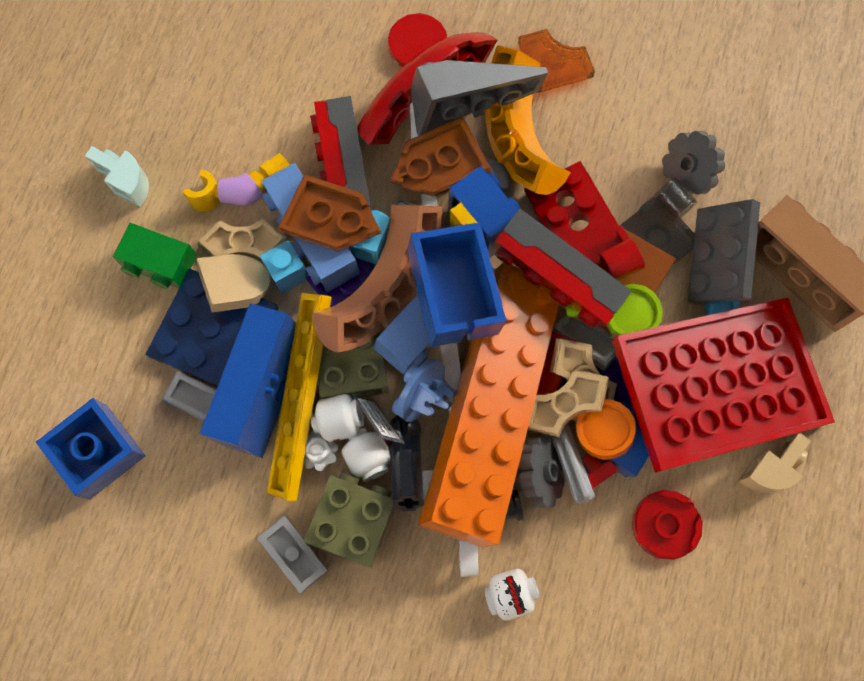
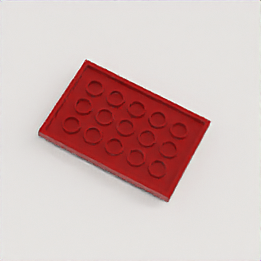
[611,297,835,473]

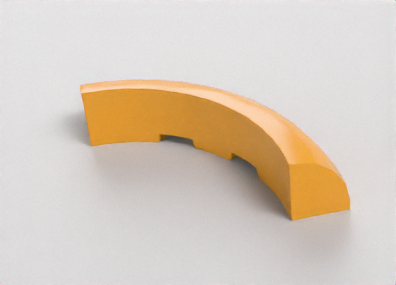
[485,45,571,195]

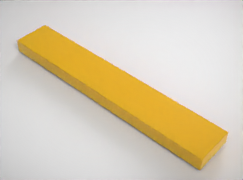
[267,293,332,501]

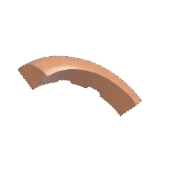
[312,205,442,353]

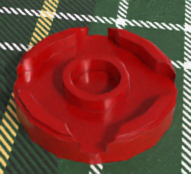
[388,13,447,67]
[632,490,703,560]

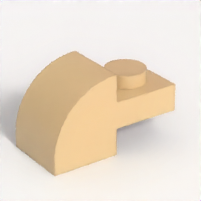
[739,432,811,493]

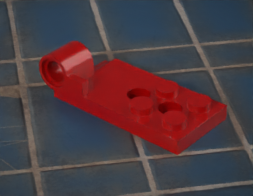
[524,161,645,281]

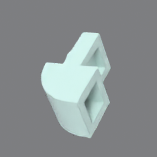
[85,146,149,207]

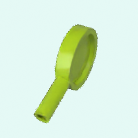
[566,284,663,336]

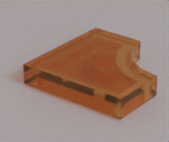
[518,29,595,93]

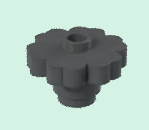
[662,131,725,196]
[513,436,564,508]

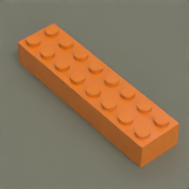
[418,263,559,548]

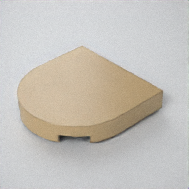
[197,254,270,312]

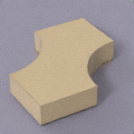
[197,218,287,260]
[550,338,617,401]
[527,370,609,438]

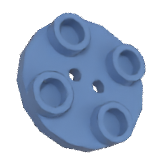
[392,359,456,422]

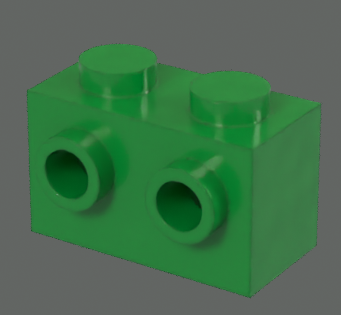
[113,222,197,289]

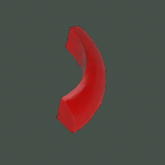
[357,32,498,145]

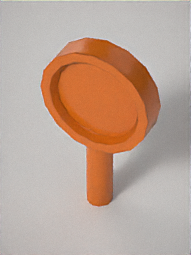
[547,393,636,460]

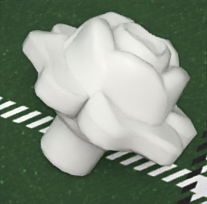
[304,430,339,471]

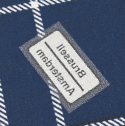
[351,393,406,444]

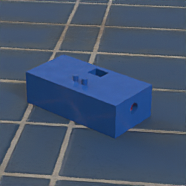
[199,304,296,458]

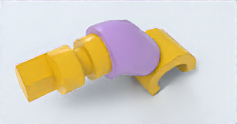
[182,153,290,212]

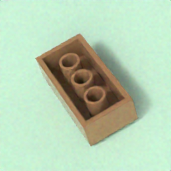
[755,195,864,332]

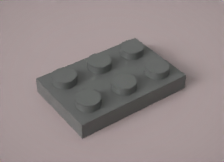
[688,199,760,304]

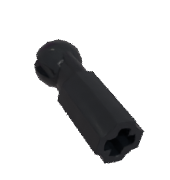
[390,415,424,512]

